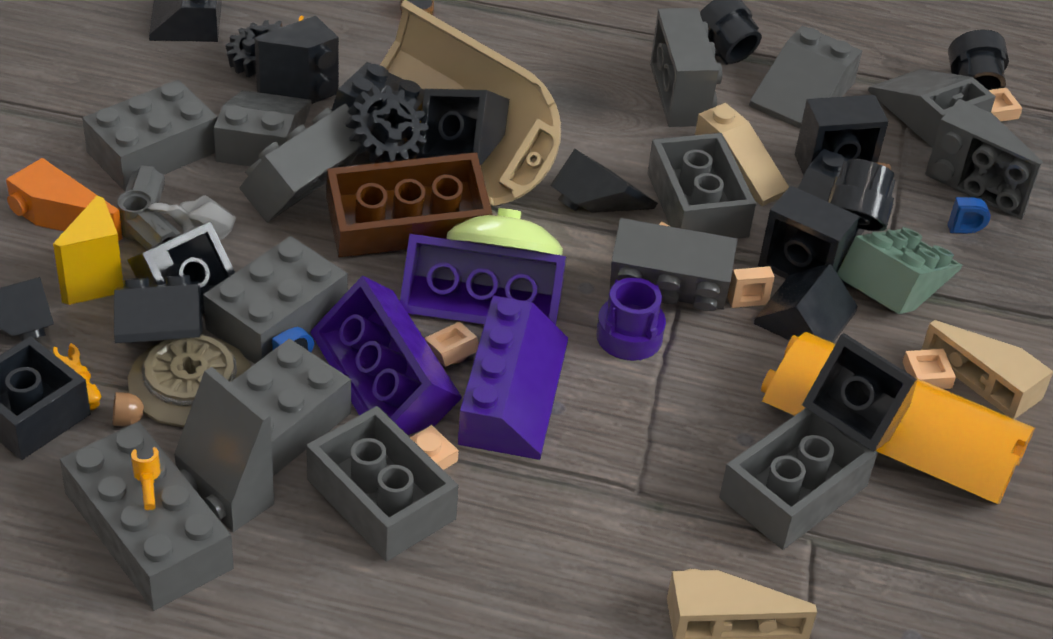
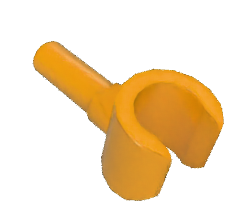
[131,447,161,510]

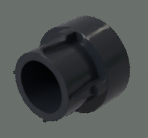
[700,0,762,65]
[948,29,1009,90]
[827,159,896,231]

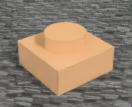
[989,87,1022,122]
[727,266,774,308]
[425,321,479,367]
[903,349,956,389]
[410,425,459,470]

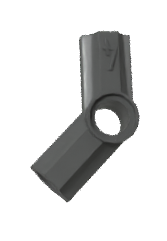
[117,165,181,250]

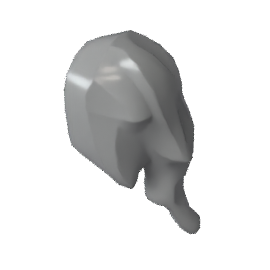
[148,195,236,240]

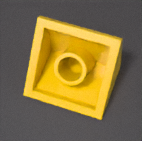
[53,196,124,305]

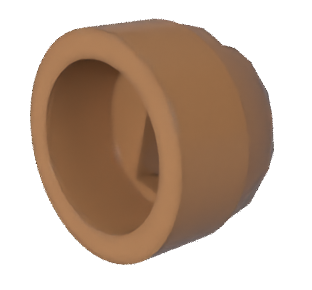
[112,392,144,427]

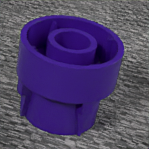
[596,278,666,361]

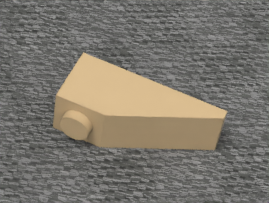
[695,102,789,206]
[921,320,1053,419]
[667,569,817,639]

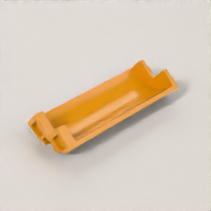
[761,332,1035,504]

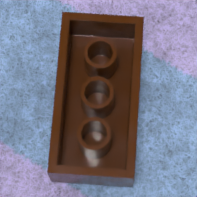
[326,152,493,258]

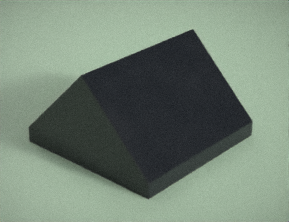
[754,263,858,343]

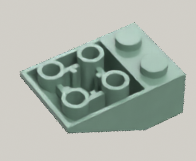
[837,227,963,314]

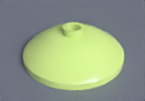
[447,208,563,255]

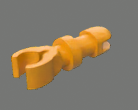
[53,343,101,410]

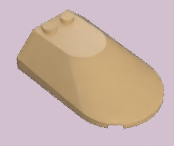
[380,0,561,206]

